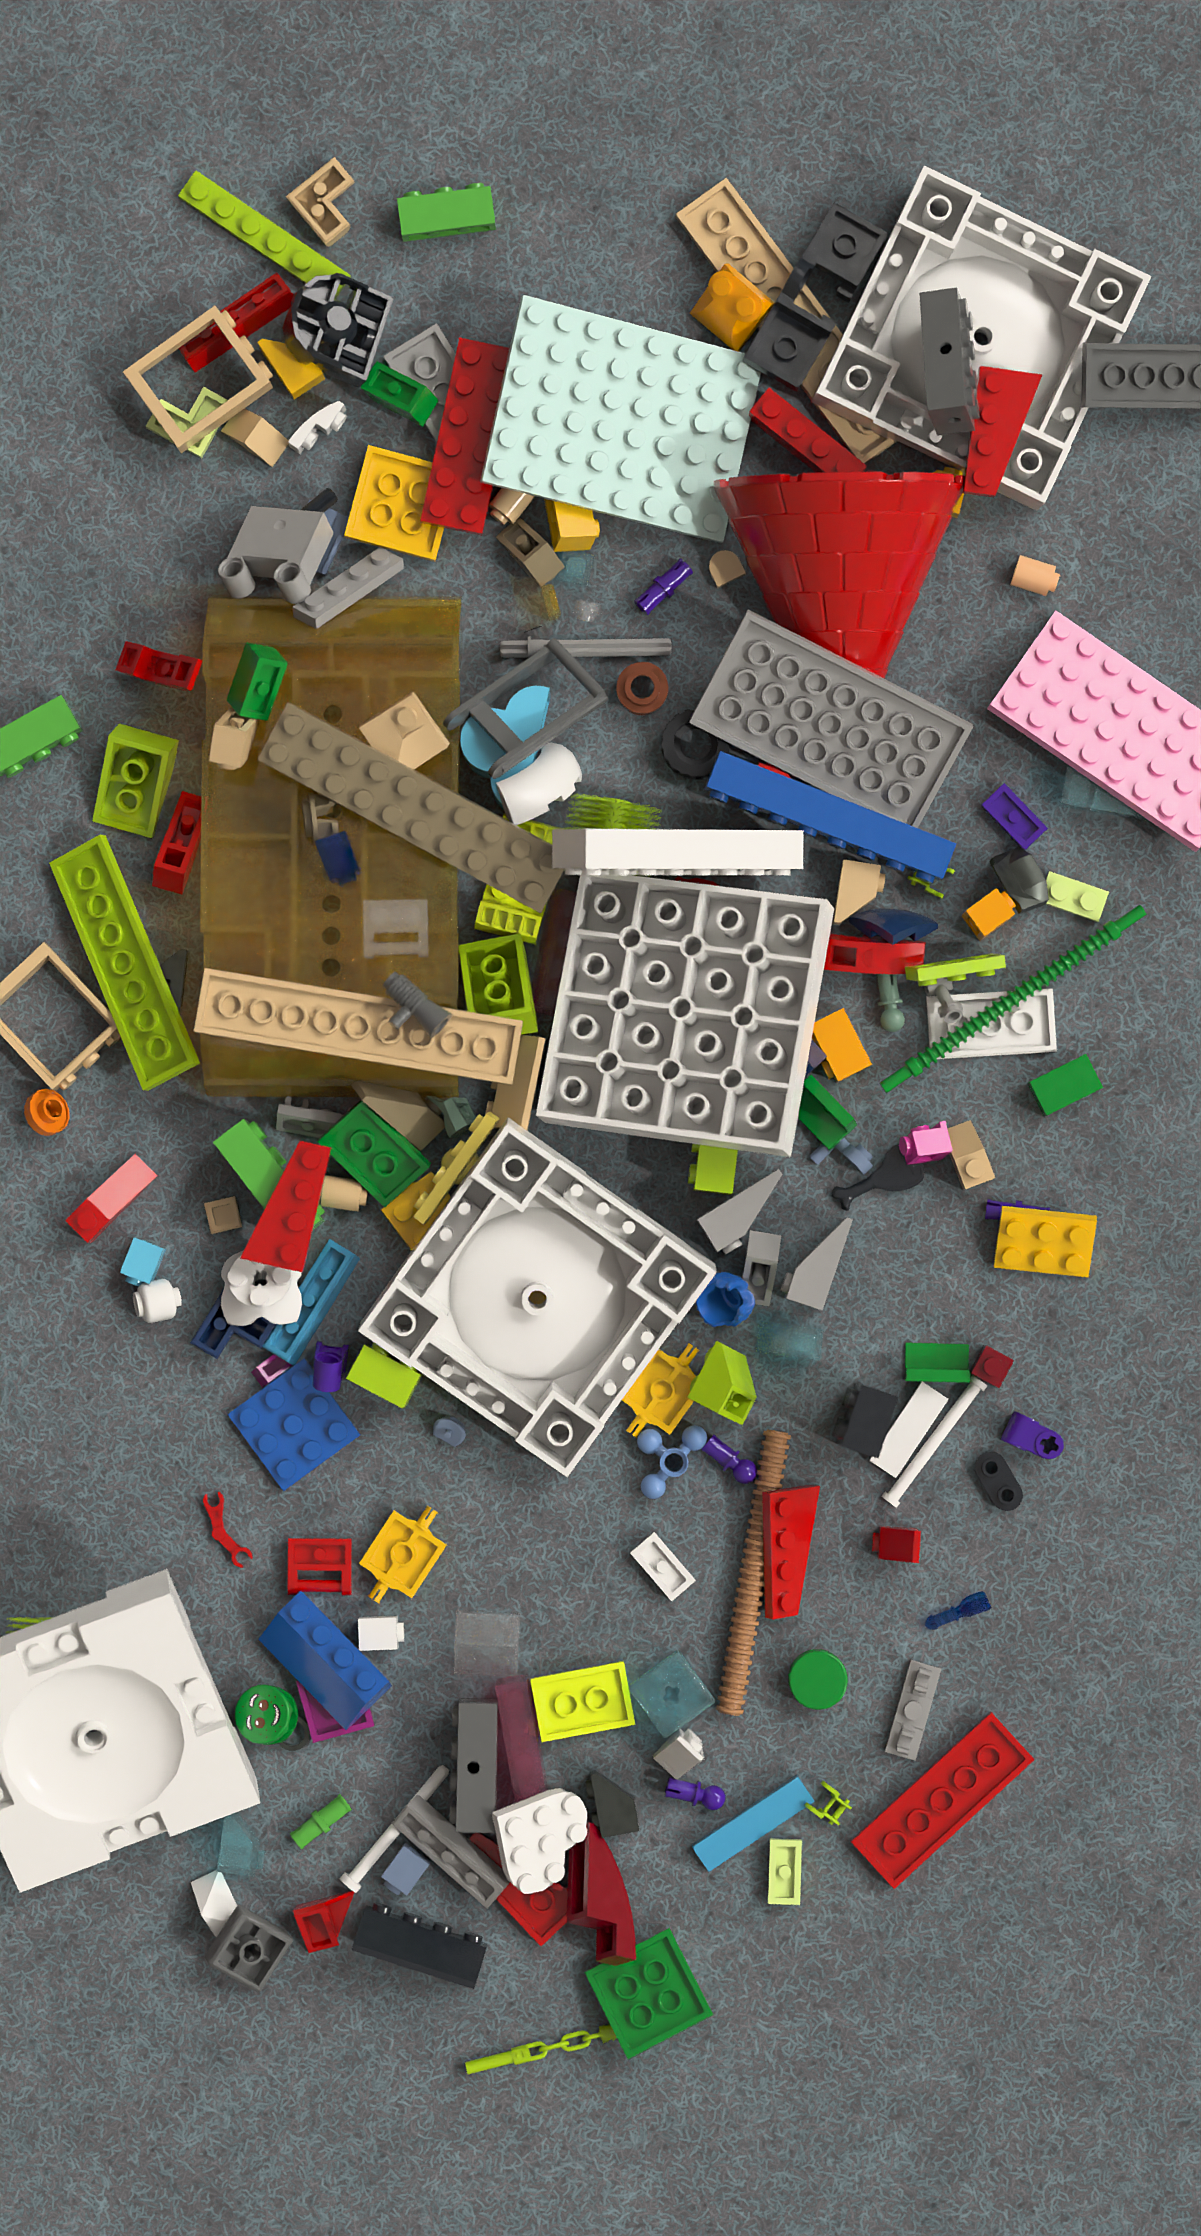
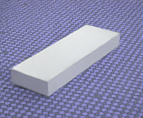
[869,1382,948,1478]

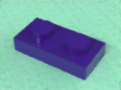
[981,783,1048,850]

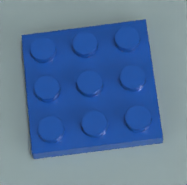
[228,1358,361,1491]

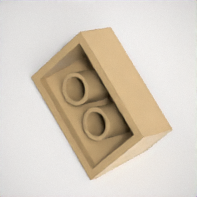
[485,1035,545,1131]

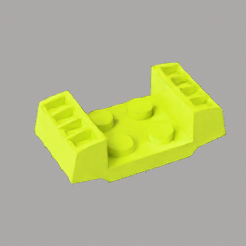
[475,814,563,945]

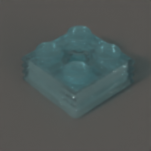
[628,1650,715,1738]

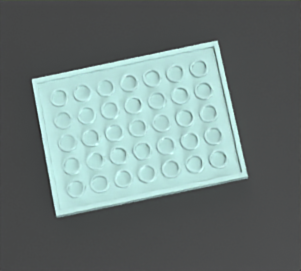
[480,295,761,543]

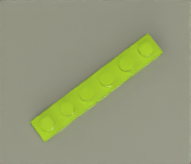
[178,170,351,300]

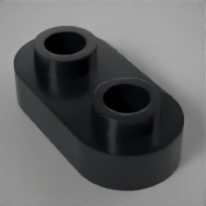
[974,1451,1023,1511]

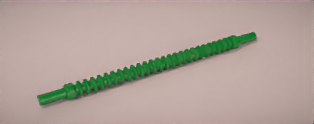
[879,904,1147,1093]

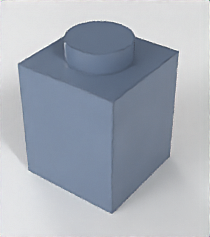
[381,1843,431,1896]

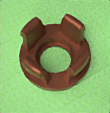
[616,662,668,715]

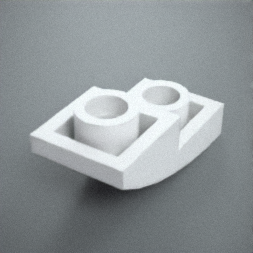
[288,401,347,454]

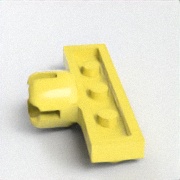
[414,1112,500,1224]

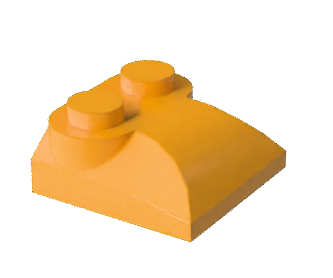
[690,263,775,352]

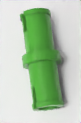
[289,1794,352,1849]

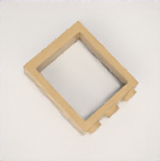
[123,306,273,453]
[0,942,121,1091]

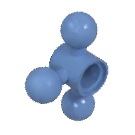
[637,1425,707,1499]

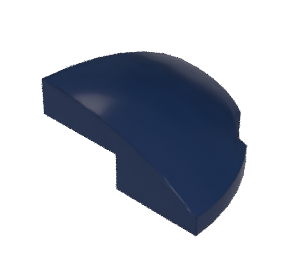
[849,908,938,945]

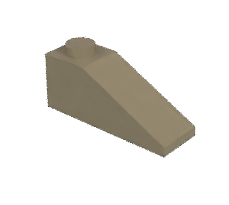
[351,1081,445,1151]

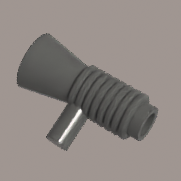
[383,972,452,1038]

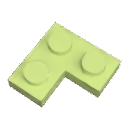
[146,387,228,459]

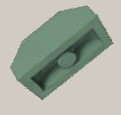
[426,1096,477,1138]

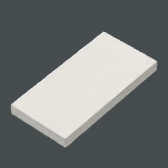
[926,989,1057,1059]

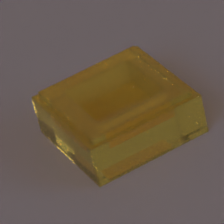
[541,584,561,621]

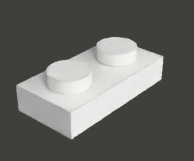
[630,1532,696,1601]

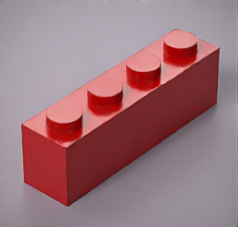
[749,388,867,473]

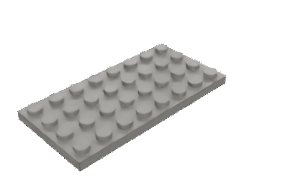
[689,609,973,828]

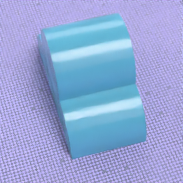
[460,686,551,810]

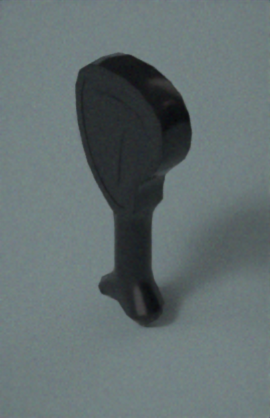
[831,1144,925,1211]

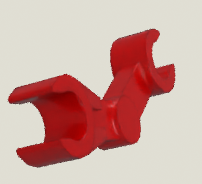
[203,1491,253,1568]

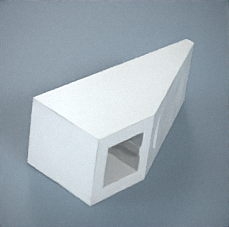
[653,1728,704,1780]

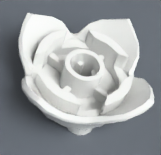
[221,1250,302,1326]

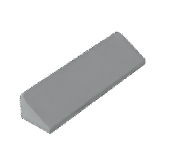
[392,1795,510,1909]

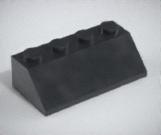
[352,1902,487,1989]

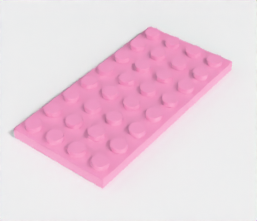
[987,611,1201,852]

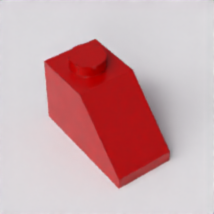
[872,1526,921,1563]

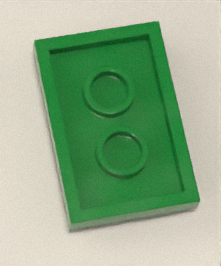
[318,1100,431,1207]

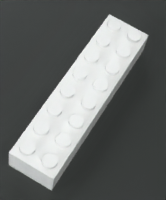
[552,829,803,875]

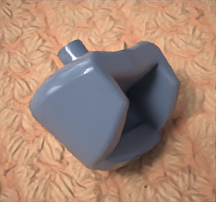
[433,1415,466,1447]

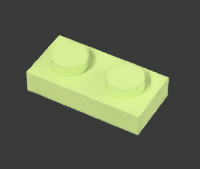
[1046,871,1109,922]
[768,1838,802,1905]

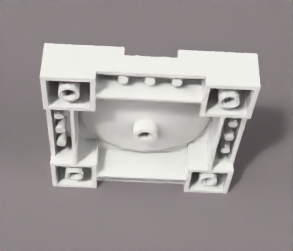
[811,166,1151,511]
[358,1117,717,1477]
[0,1569,260,1892]

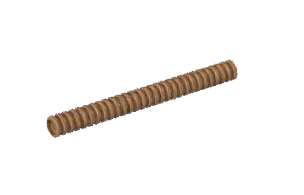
[715,1429,791,1716]

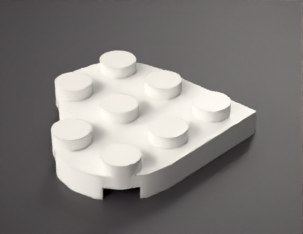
[492,1788,587,1894]

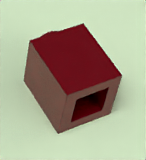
[970,1345,1014,1388]

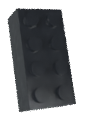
[832,1383,899,1459]

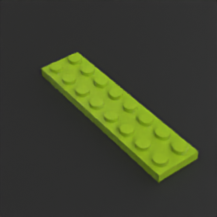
[49,835,200,1091]

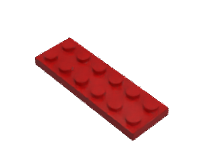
[420,337,510,536]
[850,1711,1035,1889]

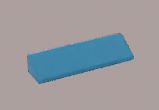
[262,1239,360,1366]
[691,1775,815,1872]

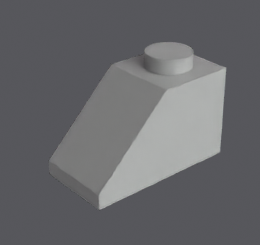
[742,1230,781,1306]

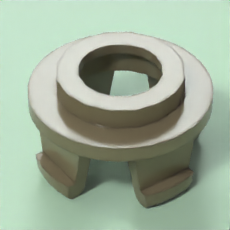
[302,792,339,845]

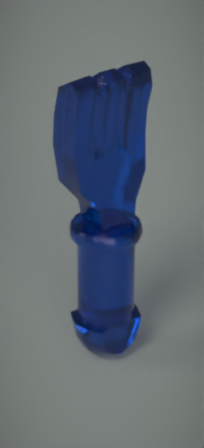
[925,1591,992,1630]

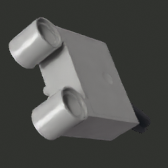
[218,488,338,604]

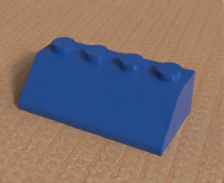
[258,1591,392,1730]

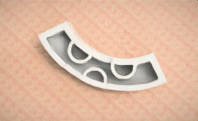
[496,742,582,825]

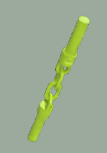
[465,2023,617,2074]

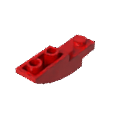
[824,934,926,974]

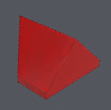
[293,1891,355,1953]

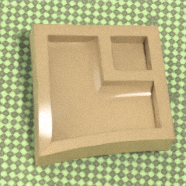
[359,692,449,770]

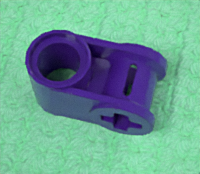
[312,1341,349,1392]
[1000,1411,1064,1459]

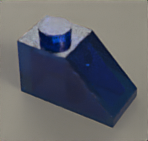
[315,831,363,886]

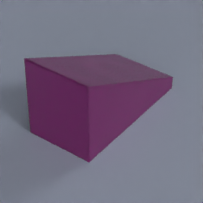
[251,1354,292,1388]

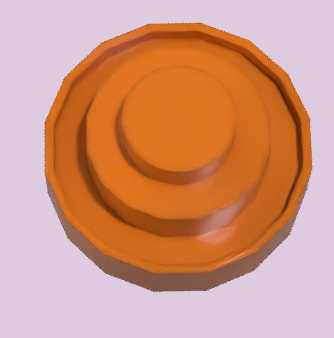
[24,1088,70,1136]

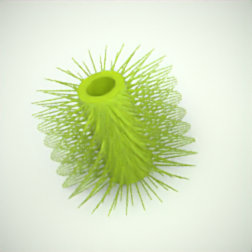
[566,794,662,877]

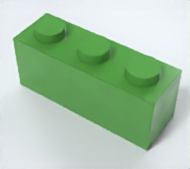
[397,183,496,242]
[0,695,83,778]

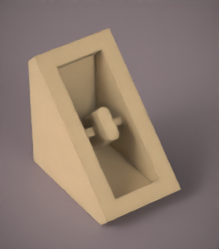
[221,408,289,467]

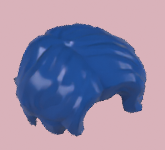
[696,1272,755,1327]

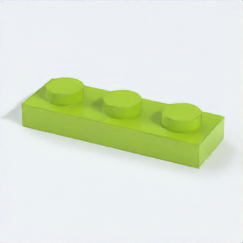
[905,953,1006,986]

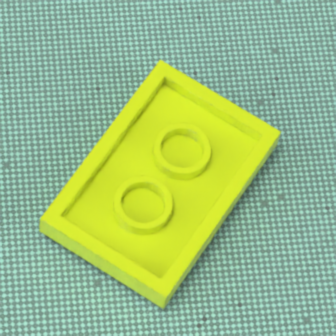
[529,1661,635,1742]

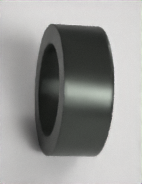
[279,1716,310,1751]

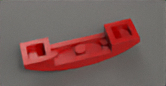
[115,641,202,691]

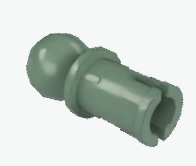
[876,974,905,1032]

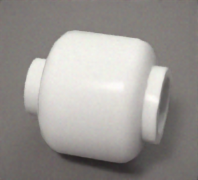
[133,1279,181,1323]

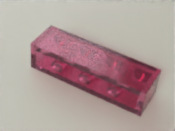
[495,1674,548,1803]

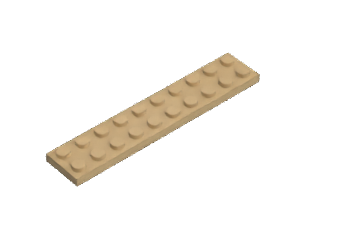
[676,178,895,464]
[194,968,523,1085]

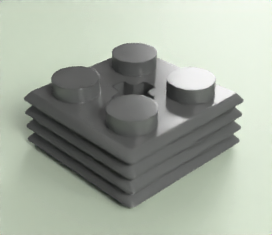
[205,1905,293,1992]

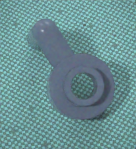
[809,1138,873,1175]

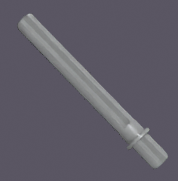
[500,636,672,658]

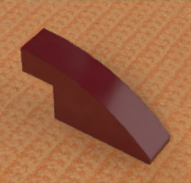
[567,1823,636,1966]

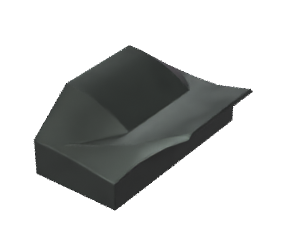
[989,847,1049,914]

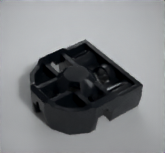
[282,273,394,388]

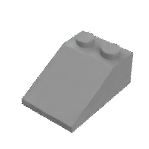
[696,1169,782,1255]
[780,1218,853,1311]

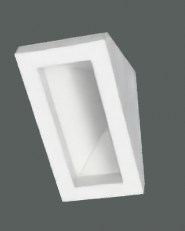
[191,1868,237,1937]

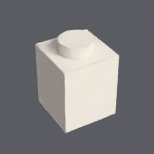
[358,1616,404,1651]

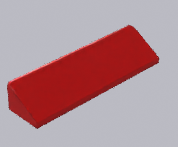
[178,273,293,373]

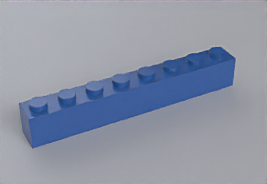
[704,751,957,884]

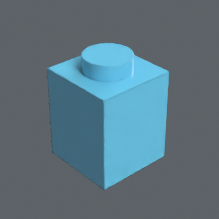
[120,1237,166,1287]

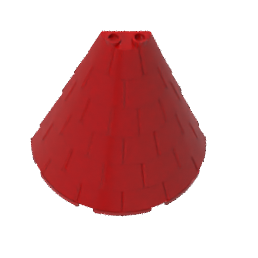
[714,472,965,679]

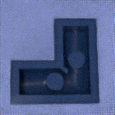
[190,1289,276,1360]

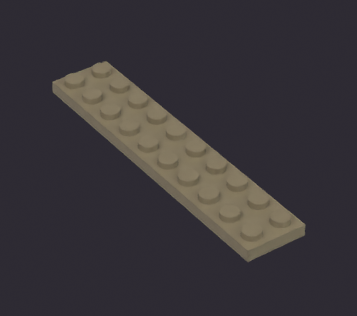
[258,702,565,913]

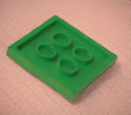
[585,1928,714,2060]

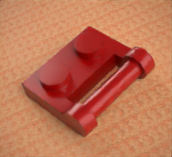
[287,1538,352,1596]

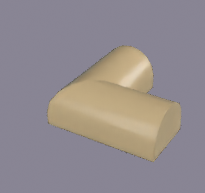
[286,157,355,247]

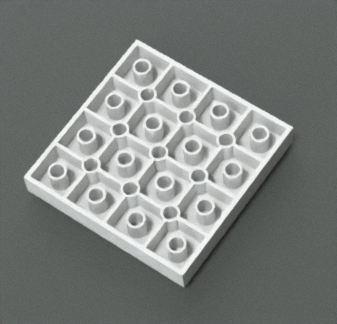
[536,875,834,1157]

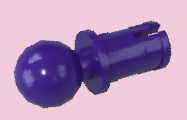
[702,1434,757,1484]
[664,1777,726,1810]

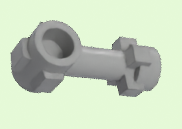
[924,977,963,1023]

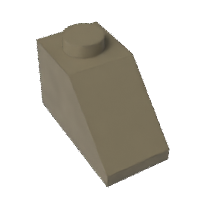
[496,517,565,587]

